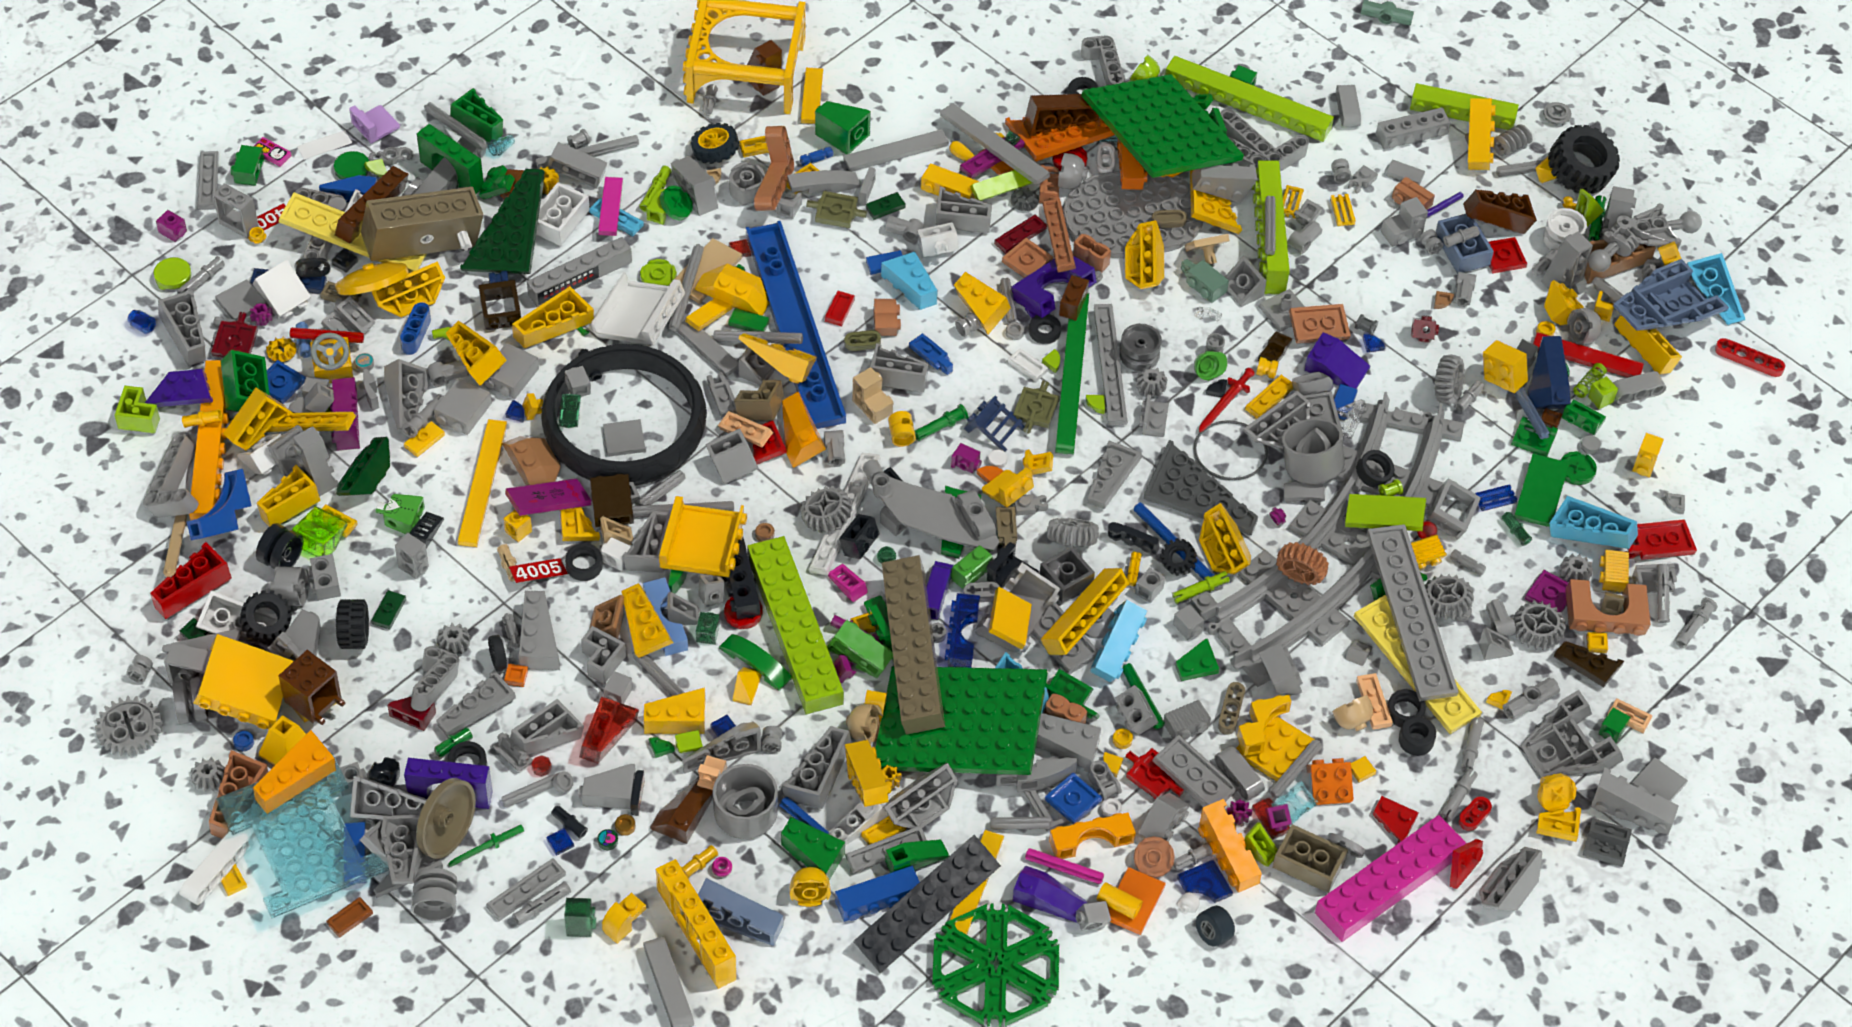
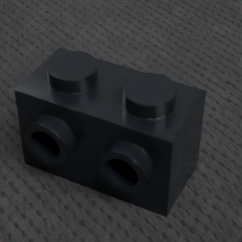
[839,514,880,559]

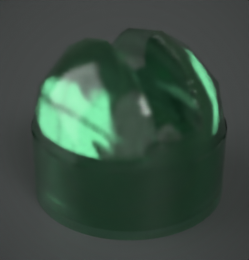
[1005,131,1021,146]

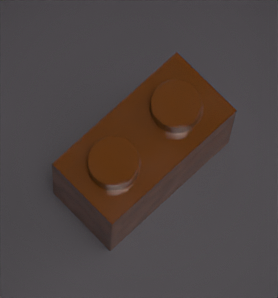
[1059,275,1089,321]

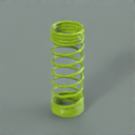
[1573,363,1607,398]

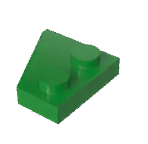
[1175,639,1219,682]

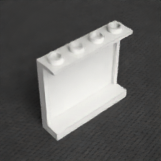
[591,272,685,345]

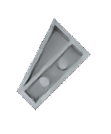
[1600,186,1637,240]

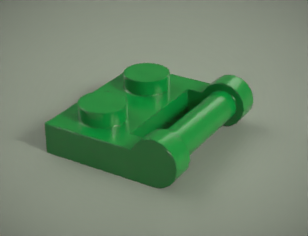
[1511,416,1558,457]

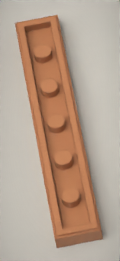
[1042,198,1076,272]

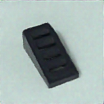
[409,511,444,549]

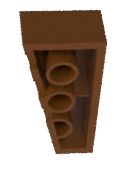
[1023,94,1099,137]
[1463,189,1537,234]

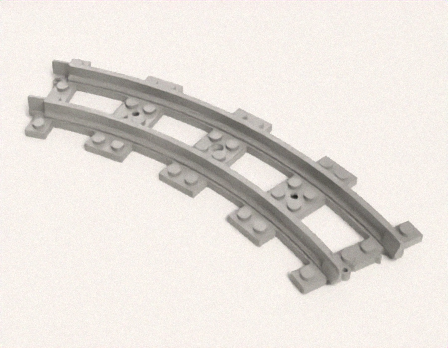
[1190,392,1464,687]

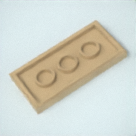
[670,238,742,304]

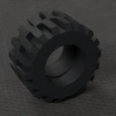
[240,590,292,643]
[336,599,369,649]

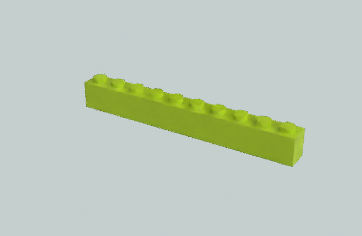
[1165,55,1334,142]

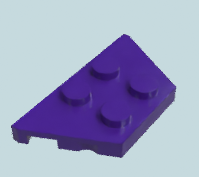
[145,369,213,407]

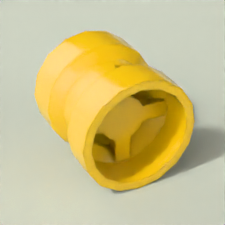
[1256,357,1279,379]

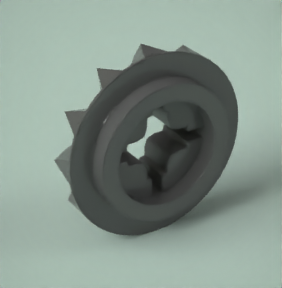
[1011,187,1039,211]

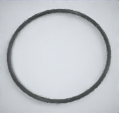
[1194,420,1268,480]

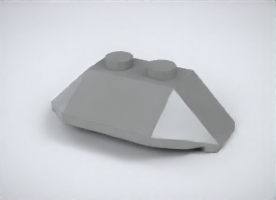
[1243,391,1310,449]
[883,763,958,829]
[1479,847,1542,910]

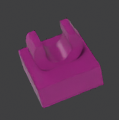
[833,655,856,683]

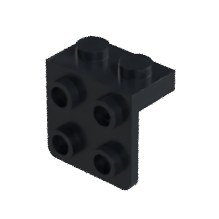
[986,542,1039,587]

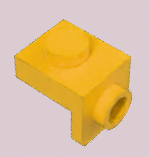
[1023,449,1054,475]

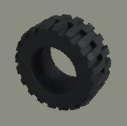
[1548,125,1620,194]

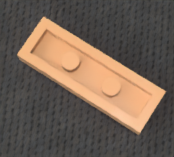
[718,411,773,448]
[1356,673,1393,730]

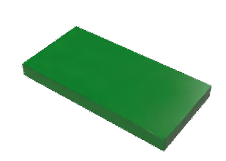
[1514,453,1570,527]

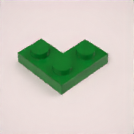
[479,165,515,200]

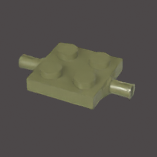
[806,191,867,228]
[1013,381,1060,434]

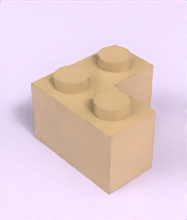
[852,367,894,424]

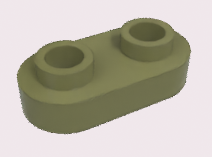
[844,330,881,351]

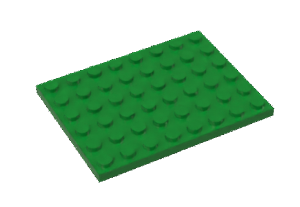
[1081,74,1244,178]
[875,666,1048,775]

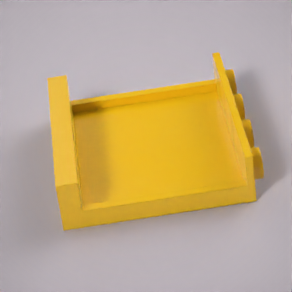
[659,496,747,577]
[193,634,293,730]

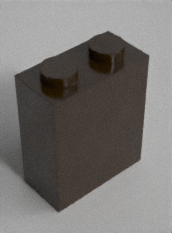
[590,474,634,528]

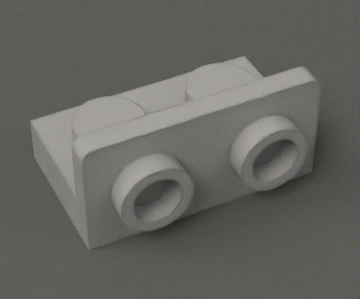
[1139,394,1169,437]

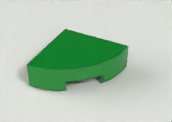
[649,737,675,758]

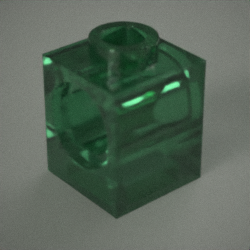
[696,612,720,645]

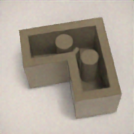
[734,380,785,421]

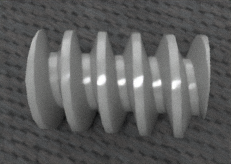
[1494,124,1533,156]

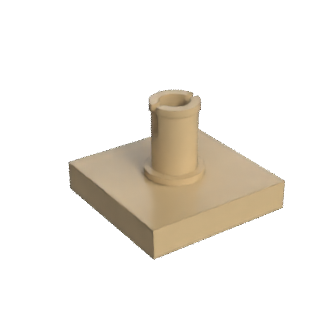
[1185,234,1230,265]

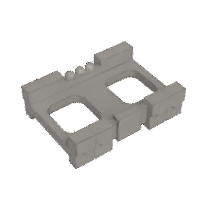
[266,632,304,660]

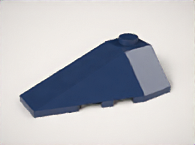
[1528,336,1571,410]

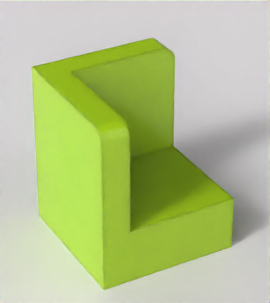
[675,730,703,753]

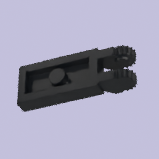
[1108,522,1159,554]

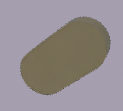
[1151,210,1187,228]

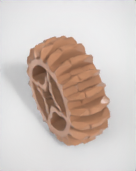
[1276,542,1329,586]

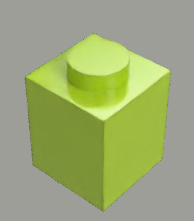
[1588,376,1618,409]

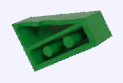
[450,88,503,144]

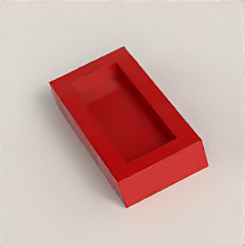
[825,291,855,327]

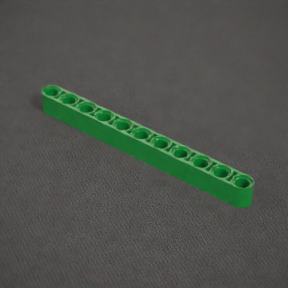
[1055,293,1090,455]

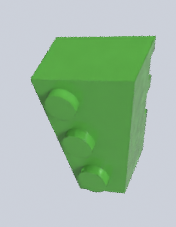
[827,620,893,678]

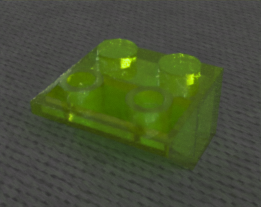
[292,506,347,557]

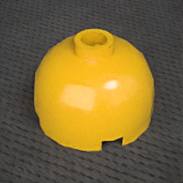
[789,867,831,907]

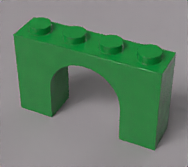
[416,124,484,194]

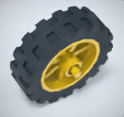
[690,123,739,164]

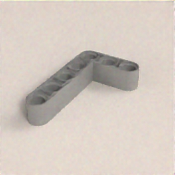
[1221,109,1309,172]
[295,188,345,270]
[143,432,199,518]

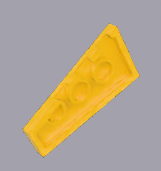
[621,583,674,658]

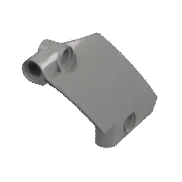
[862,459,999,552]

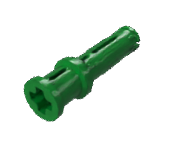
[914,404,968,441]

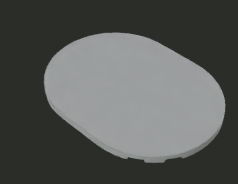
[1063,169,1204,258]

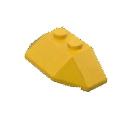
[1125,220,1164,289]
[371,261,445,318]
[695,263,769,316]
[1199,503,1251,574]

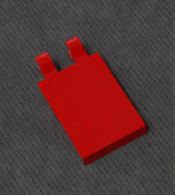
[1624,519,1697,560]

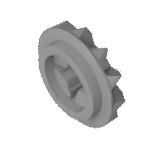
[1543,102,1572,126]

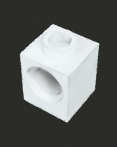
[600,537,631,571]

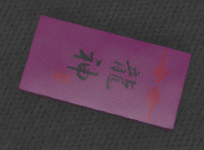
[505,478,592,516]

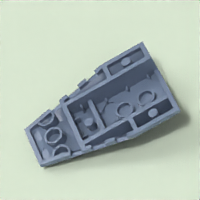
[1613,259,1729,331]

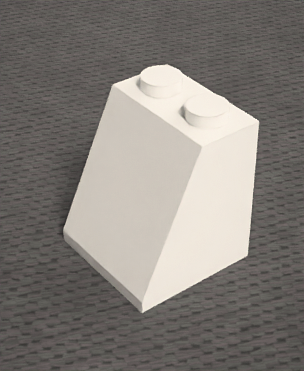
[253,260,311,319]

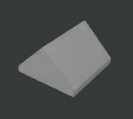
[1225,256,1266,307]
[739,334,775,385]

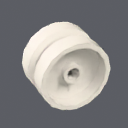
[1543,208,1587,252]

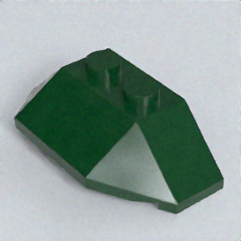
[336,437,390,496]

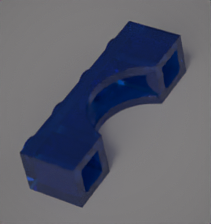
[945,593,980,668]

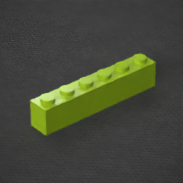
[1410,83,1519,130]

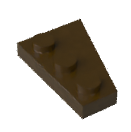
[1553,641,1624,688]

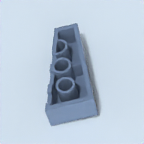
[698,878,784,946]

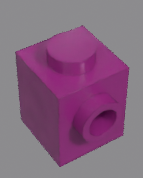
[156,210,187,242]
[1265,804,1292,831]

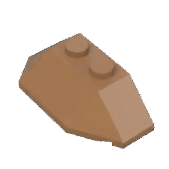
[502,436,561,485]

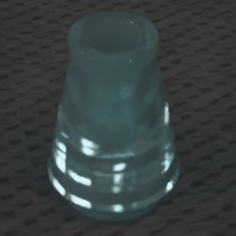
[488,134,515,156]

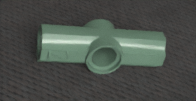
[1361,0,1414,26]

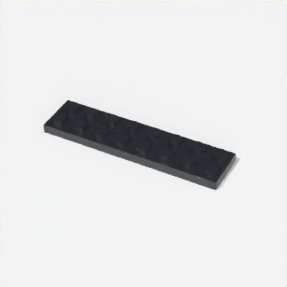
[853,834,1001,973]

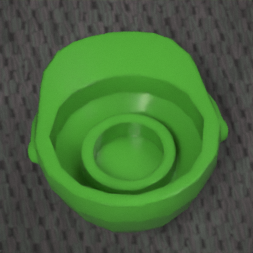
[1194,351,1227,381]

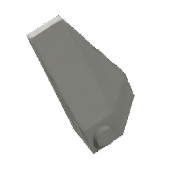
[384,359,428,431]

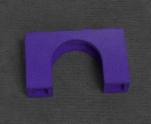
[1011,256,1097,318]
[404,757,493,809]

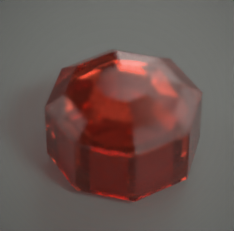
[531,755,552,777]

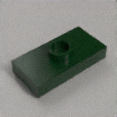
[866,192,906,220]
[371,590,406,630]

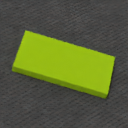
[1345,494,1426,531]

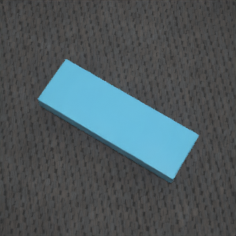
[589,198,644,237]

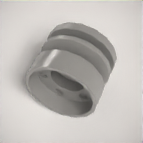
[412,868,457,921]

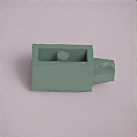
[1181,259,1229,303]

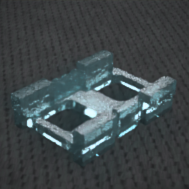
[1272,781,1318,826]

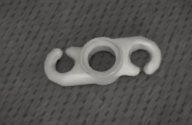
[368,147,414,165]

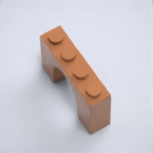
[1565,579,1651,636]

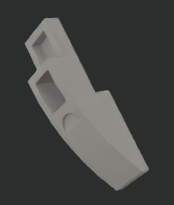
[996,757,1077,792]

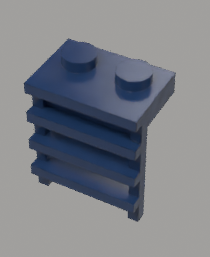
[964,395,1025,452]

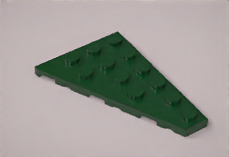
[460,169,545,274]

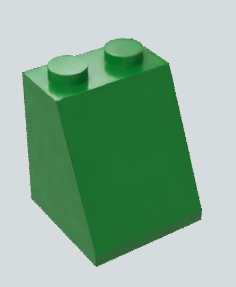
[815,101,871,155]

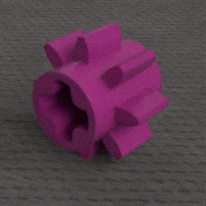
[250,303,273,326]
[1227,799,1253,825]

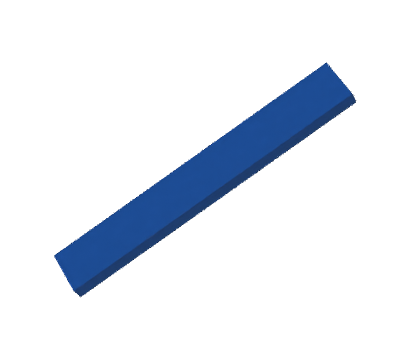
[746,221,846,429]

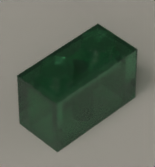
[564,898,597,937]

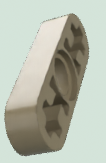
[1218,682,1245,735]

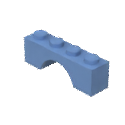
[643,577,688,656]

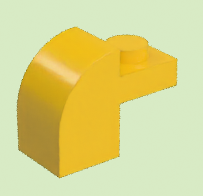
[602,892,646,944]

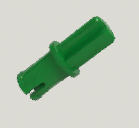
[434,727,473,757]

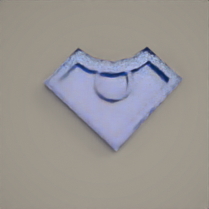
[1177,859,1233,903]

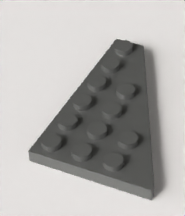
[1144,440,1258,536]

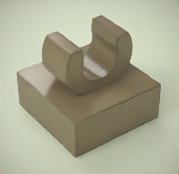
[1601,592,1625,615]

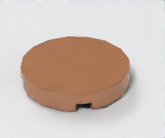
[1134,836,1175,878]

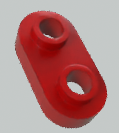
[1458,797,1492,831]

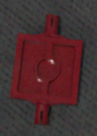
[211,312,258,358]

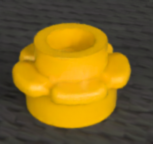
[248,227,267,244]

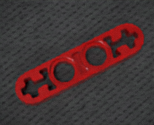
[1715,338,1786,377]

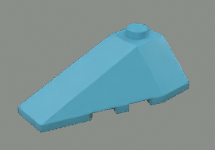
[1687,253,1745,325]

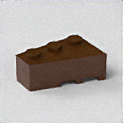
[747,40,782,96]

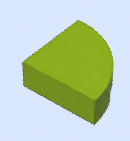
[364,159,387,177]
[1042,349,1061,373]
[1085,395,1105,414]

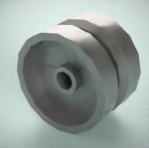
[1120,323,1162,371]
[172,677,208,725]

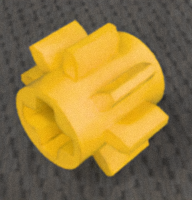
[881,765,902,791]

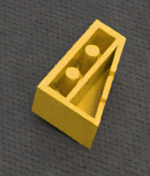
[954,272,1011,335]
[257,465,321,527]

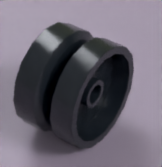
[256,523,304,570]

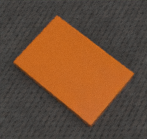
[1108,867,1166,935]

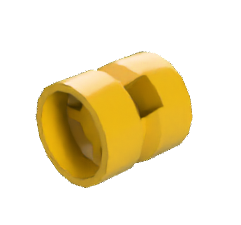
[888,411,916,447]

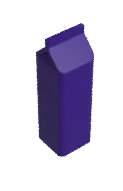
[926,561,954,620]

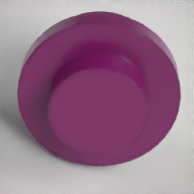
[1269,507,1286,525]

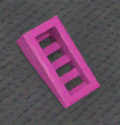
[828,563,868,602]

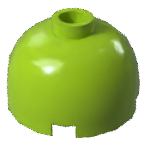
[1128,55,1160,82]

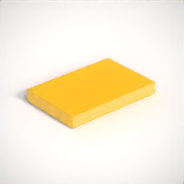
[988,587,1032,649]

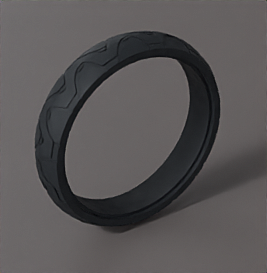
[541,344,707,486]

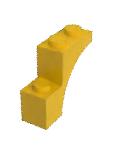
[1237,695,1292,756]

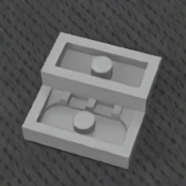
[321,296,375,348]

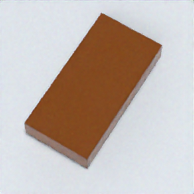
[326,897,373,938]

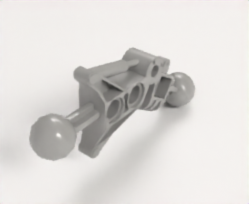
[1588,203,1702,272]

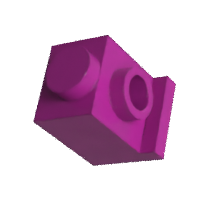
[951,443,982,473]

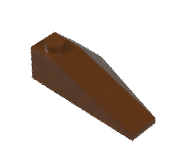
[650,777,713,844]

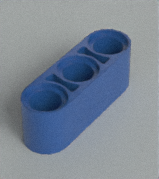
[400,302,431,355]

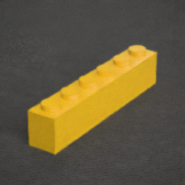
[1041,568,1129,655]

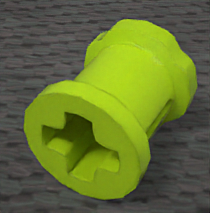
[1378,479,1403,496]

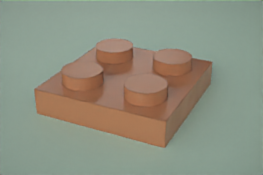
[1002,238,1053,278]

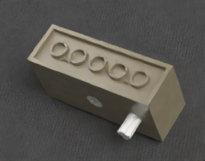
[361,187,483,261]

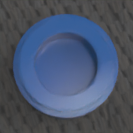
[233,731,254,751]

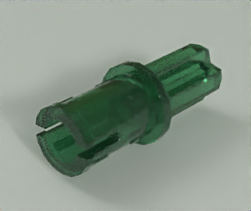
[1501,512,1532,546]

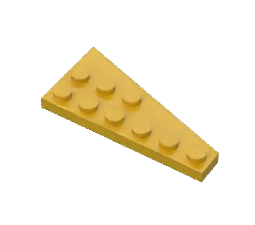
[1190,170,1242,234]

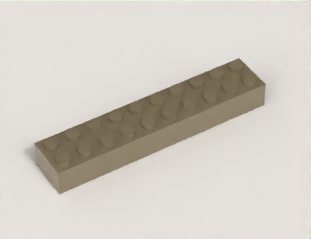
[882,555,945,735]

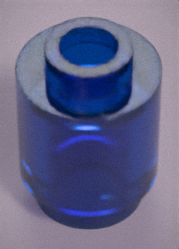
[127,310,156,334]

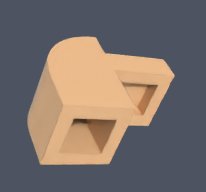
[697,755,727,790]

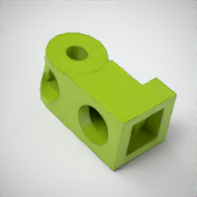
[647,189,666,225]

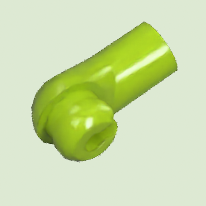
[432,327,450,341]

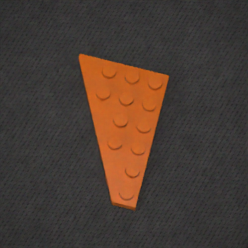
[1005,117,1115,161]

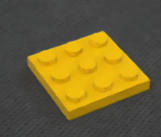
[1236,716,1315,781]

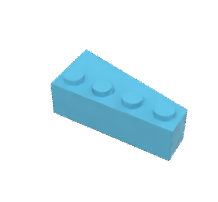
[1549,496,1638,549]
[1090,600,1147,682]

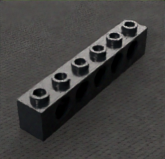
[724,537,760,619]

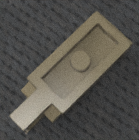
[996,507,1017,547]

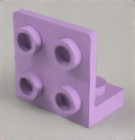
[349,105,400,144]

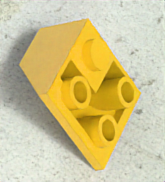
[1544,280,1584,326]
[258,715,306,766]

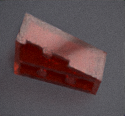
[579,696,639,764]

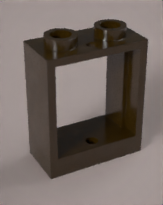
[478,280,521,330]

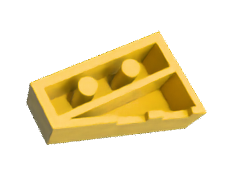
[223,388,293,451]
[644,687,706,734]

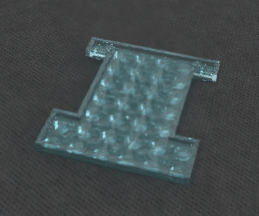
[216,753,389,919]

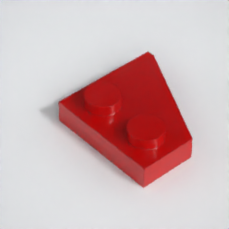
[1373,796,1419,843]

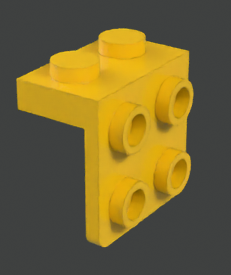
[982,467,1034,507]

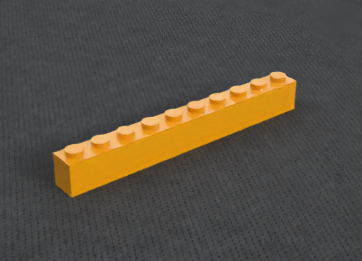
[189,360,229,520]

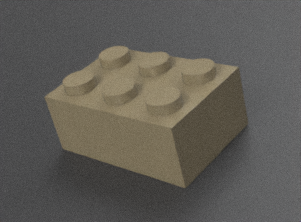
[1272,824,1348,893]

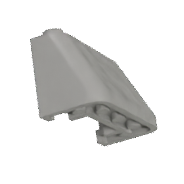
[974,563,1061,654]

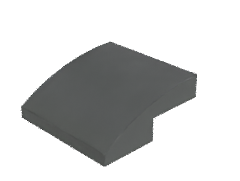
[1583,818,1632,867]

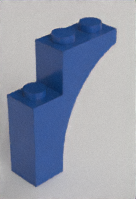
[187,469,252,541]

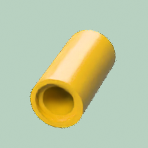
[1096,882,1143,919]

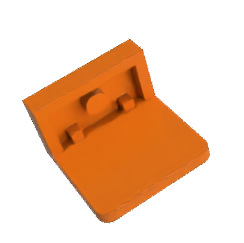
[1307,758,1354,805]

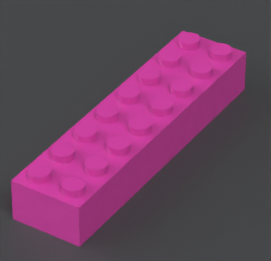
[1315,815,1467,942]

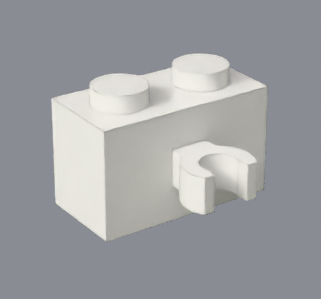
[917,222,959,257]

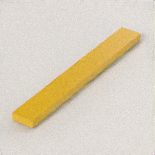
[458,419,507,547]

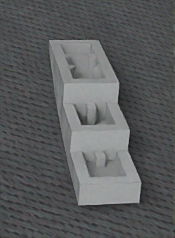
[787,170,861,194]

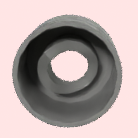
[1282,418,1345,484]
[713,764,778,839]

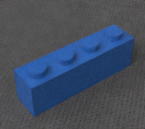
[835,866,920,922]

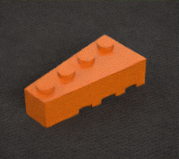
[1117,139,1147,190]

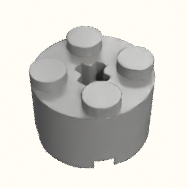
[729,162,765,205]
[270,567,308,606]

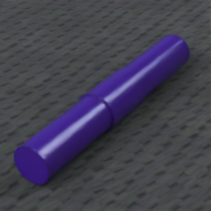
[1427,192,1464,218]

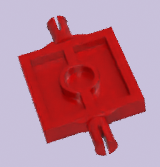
[1125,748,1184,799]

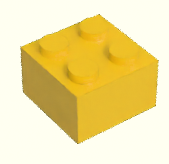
[1483,340,1528,393]

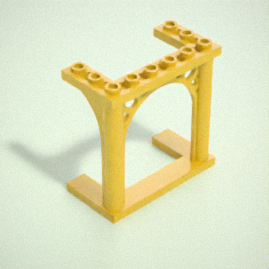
[683,0,806,114]

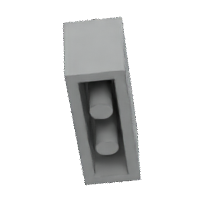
[548,142,607,188]

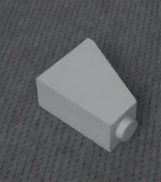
[276,609,321,662]
[579,764,636,809]

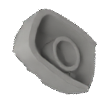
[1292,371,1333,396]

